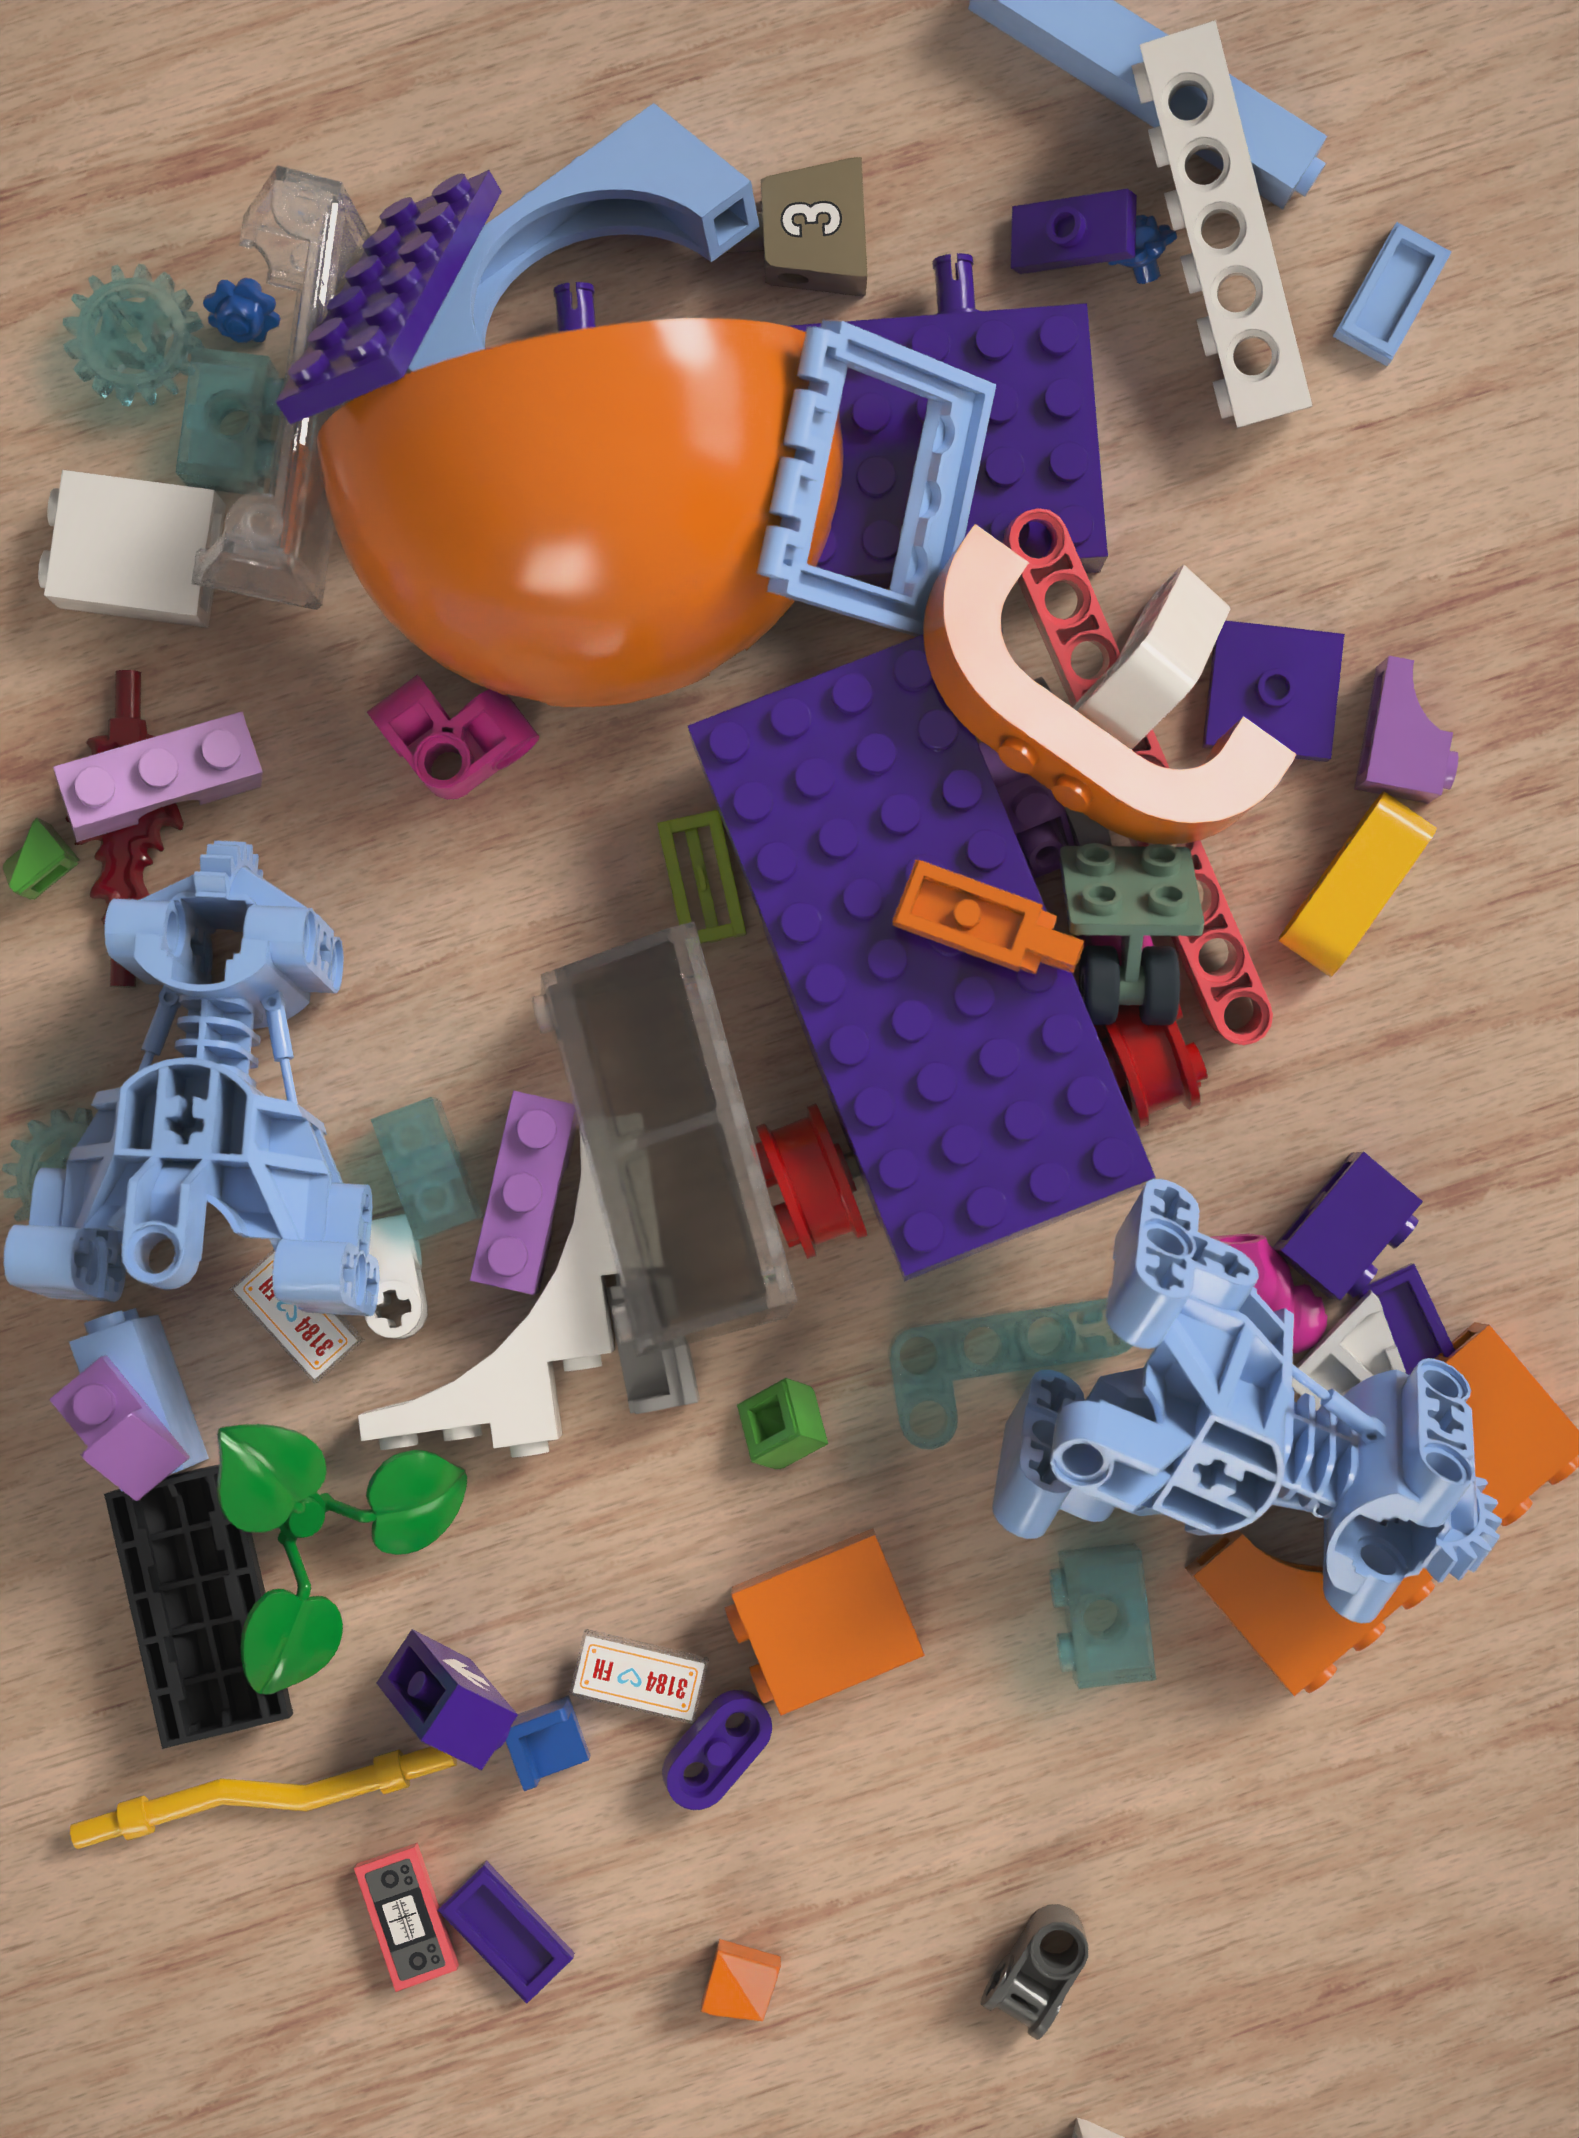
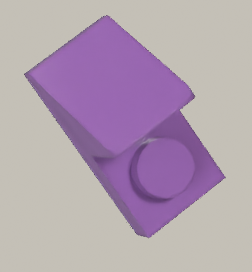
[49,1355,191,1501]

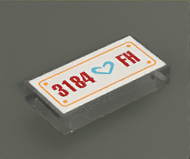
[229,1249,365,1384]
[569,1629,709,1724]

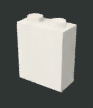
[38,470,226,628]

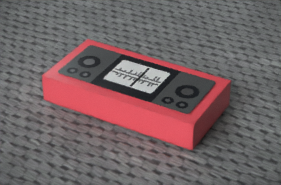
[354,1842,459,1992]

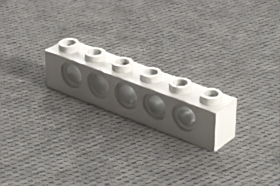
[1131,20,1312,428]

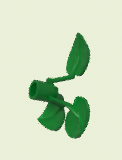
[217,1424,467,1695]

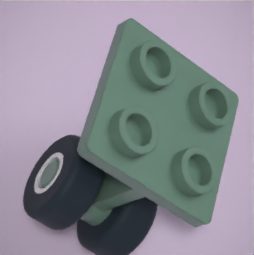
[1059,843,1204,1025]

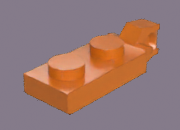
[892,859,1084,975]

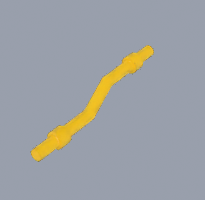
[70,1746,457,1849]

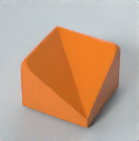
[700,1939,781,2021]

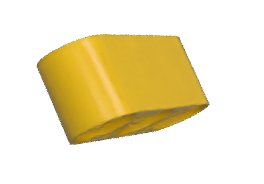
[1278,791,1437,977]

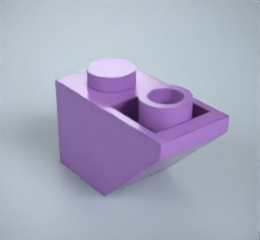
[978,742,1075,879]

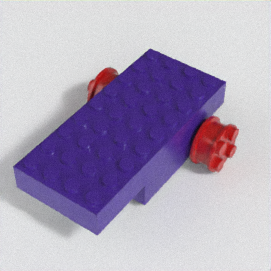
[687,634,1208,1282]

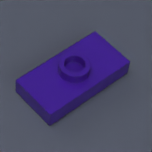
[1011,188,1137,274]

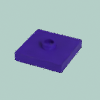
[1202,620,1345,762]

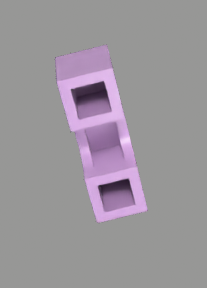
[53,711,263,842]

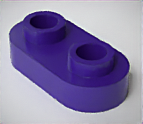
[662,1690,772,1810]

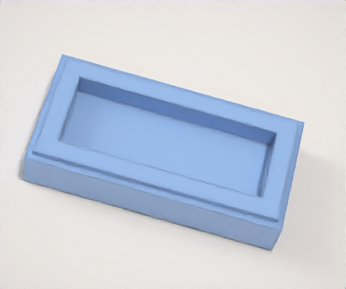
[1333,222,1451,366]

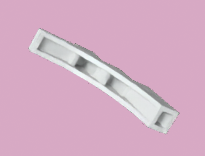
[358,1113,667,1457]

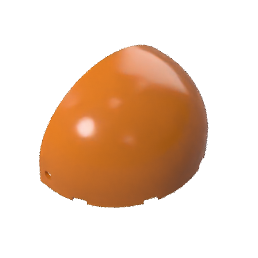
[317,318,844,707]

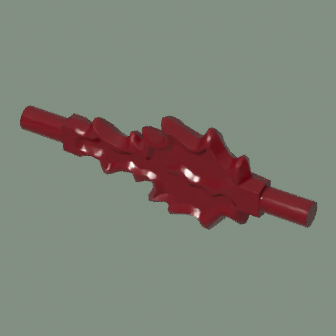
[66,670,184,988]

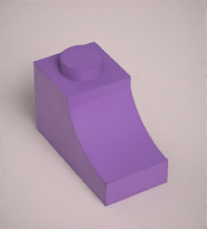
[1354,656,1458,804]

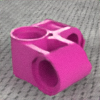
[367,674,539,800]

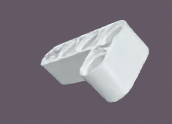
[1073,565,1230,750]

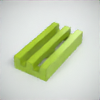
[657,809,746,948]

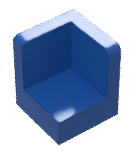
[506,1695,591,1791]

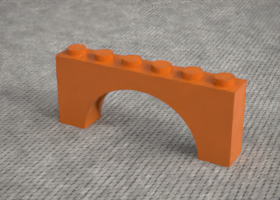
[1185,1322,1579,1696]

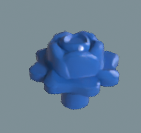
[1108,214,1177,284]
[203,278,281,343]

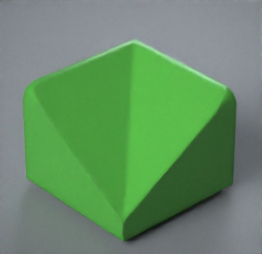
[3,817,80,900]
[737,1378,828,1469]

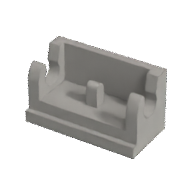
[605,1274,700,1414]

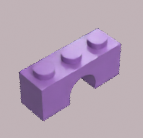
[470,1091,581,1295]

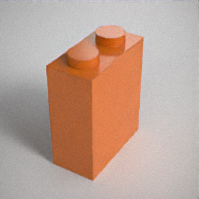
[725,1528,925,1716]

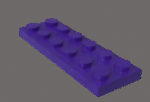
[275,170,502,425]

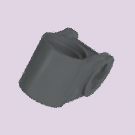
[981,1904,1088,2040]

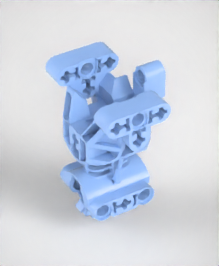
[4,841,380,1316]
[992,1179,1502,1623]

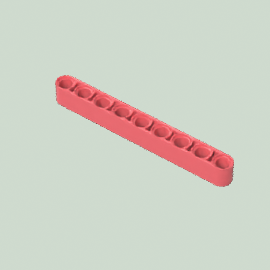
[1003,508,1273,1045]

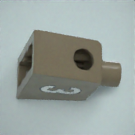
[726,157,868,296]

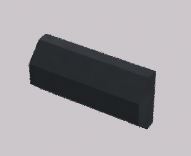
[104,1465,293,1749]

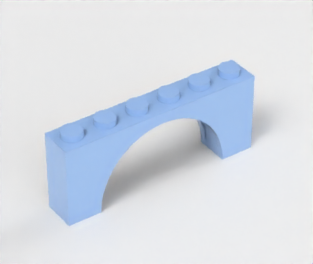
[405,103,760,374]

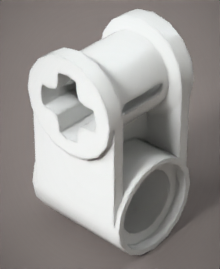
[364,1213,428,1339]

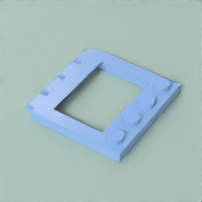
[757,320,996,637]

